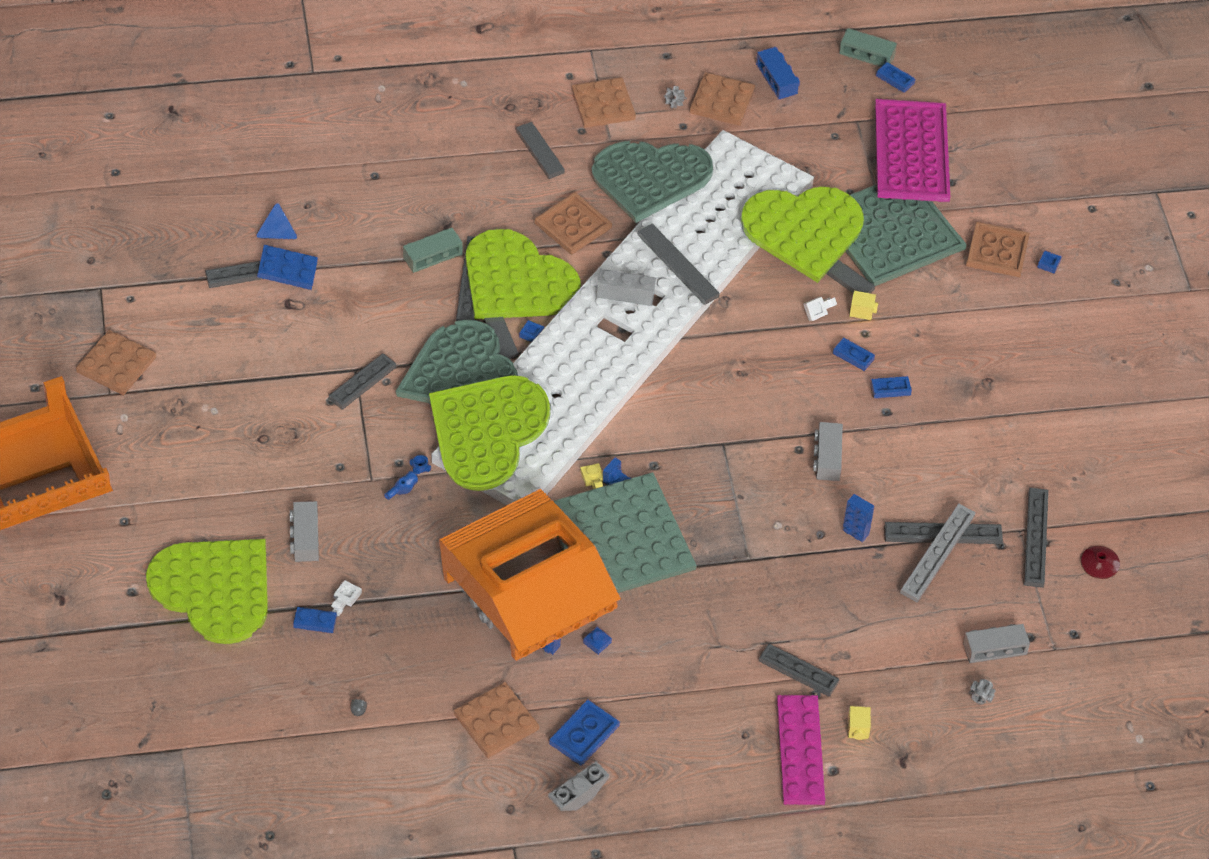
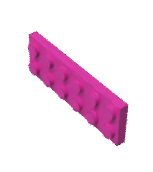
[777,695,825,805]

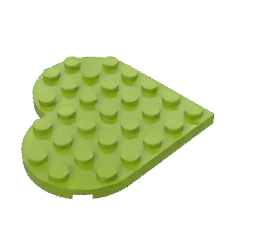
[741,187,864,283]
[465,229,581,319]
[429,376,551,491]
[146,539,268,644]

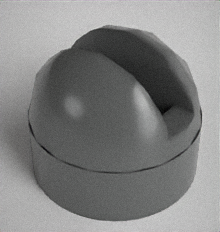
[350,699,367,716]

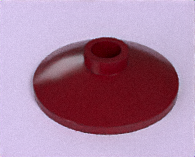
[1081,546,1120,579]

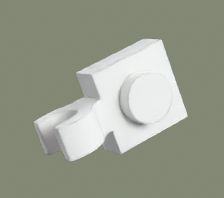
[803,297,837,321]
[332,581,362,616]

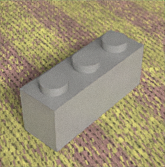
[597,269,656,306]
[813,422,843,481]
[290,501,319,562]
[963,624,1030,663]

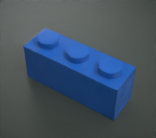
[756,47,800,100]

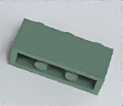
[839,28,897,67]
[403,227,463,273]

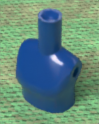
[384,471,418,500]

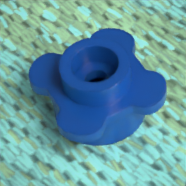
[409,455,431,475]

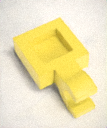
[580,463,603,489]

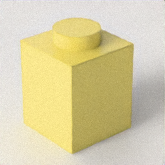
[850,291,878,320]
[848,706,871,740]

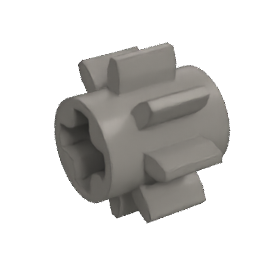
[663,86,687,108]
[969,679,996,704]

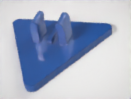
[257,203,297,239]

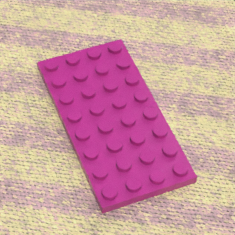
[875,99,951,202]

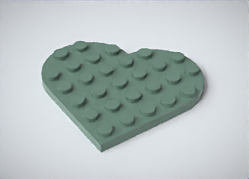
[592,141,713,223]
[396,320,518,404]

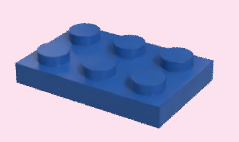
[257,245,318,290]
[549,700,620,766]

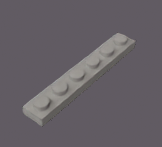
[900,504,976,603]

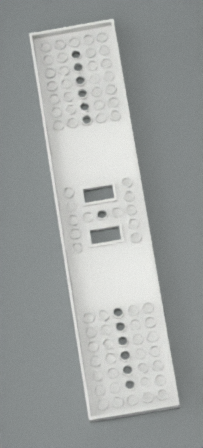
[432,130,814,505]

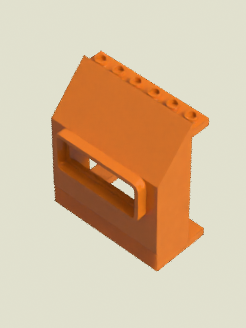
[0,376,113,530]
[439,488,621,661]

